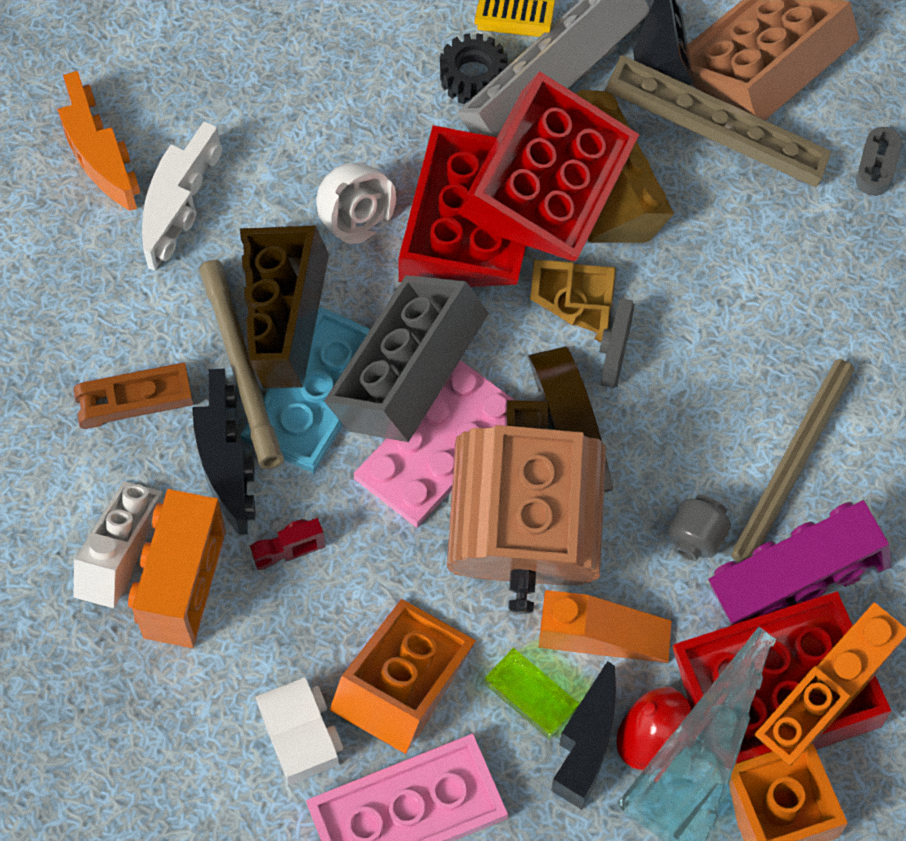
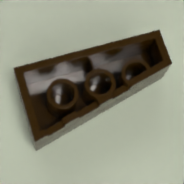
[240,225,329,388]

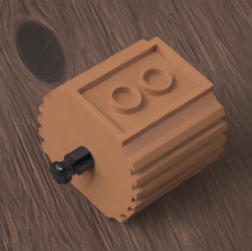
[447,425,606,614]

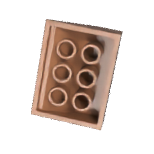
[688,0,859,121]

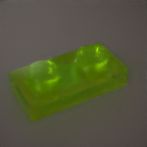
[484,647,580,740]

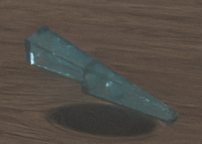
[617,627,776,841]

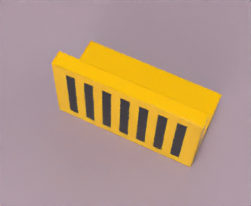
[474,0,555,37]

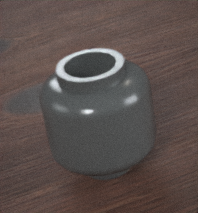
[668,495,731,561]

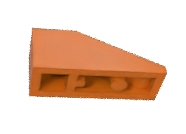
[538,590,672,663]

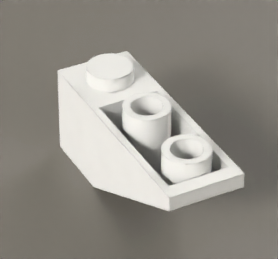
[74,481,163,608]

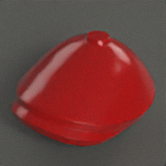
[616,686,697,770]

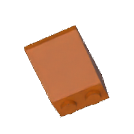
[329,599,476,754]

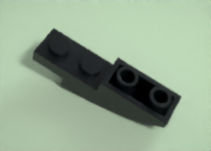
[192,368,256,535]

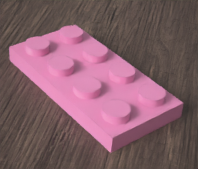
[353,360,514,528]
[306,733,508,841]

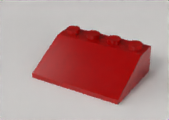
[457,71,639,262]
[398,125,526,287]
[673,591,892,783]

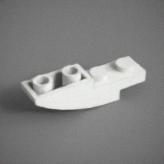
[142,122,222,271]

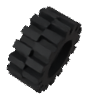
[440,33,508,104]

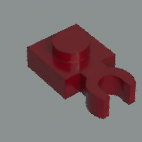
[249,518,326,570]

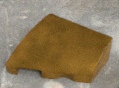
[530,259,617,342]

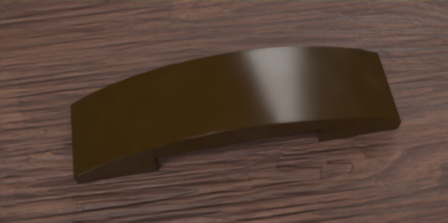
[528,346,613,493]

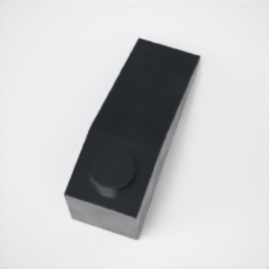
[633,0,694,85]

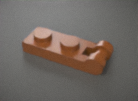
[73,362,193,429]

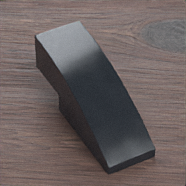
[551,661,616,810]

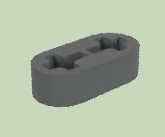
[856,127,902,196]

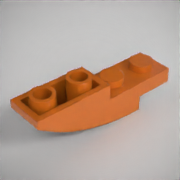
[57,71,141,211]
[755,602,906,766]

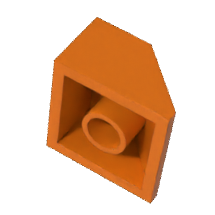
[726,744,848,841]

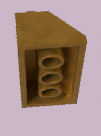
[575,90,674,243]

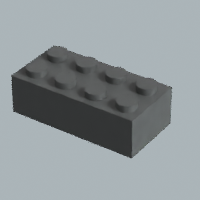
[324,275,489,442]

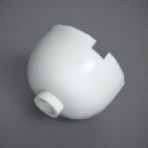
[316,163,397,244]

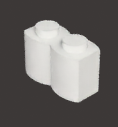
[256,677,343,785]

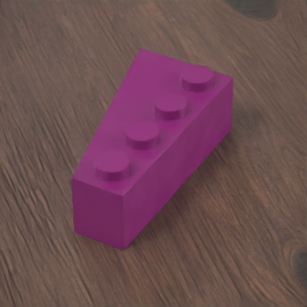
[708,500,892,625]

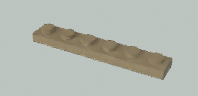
[604,55,832,187]

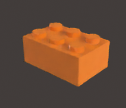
[128,489,226,649]

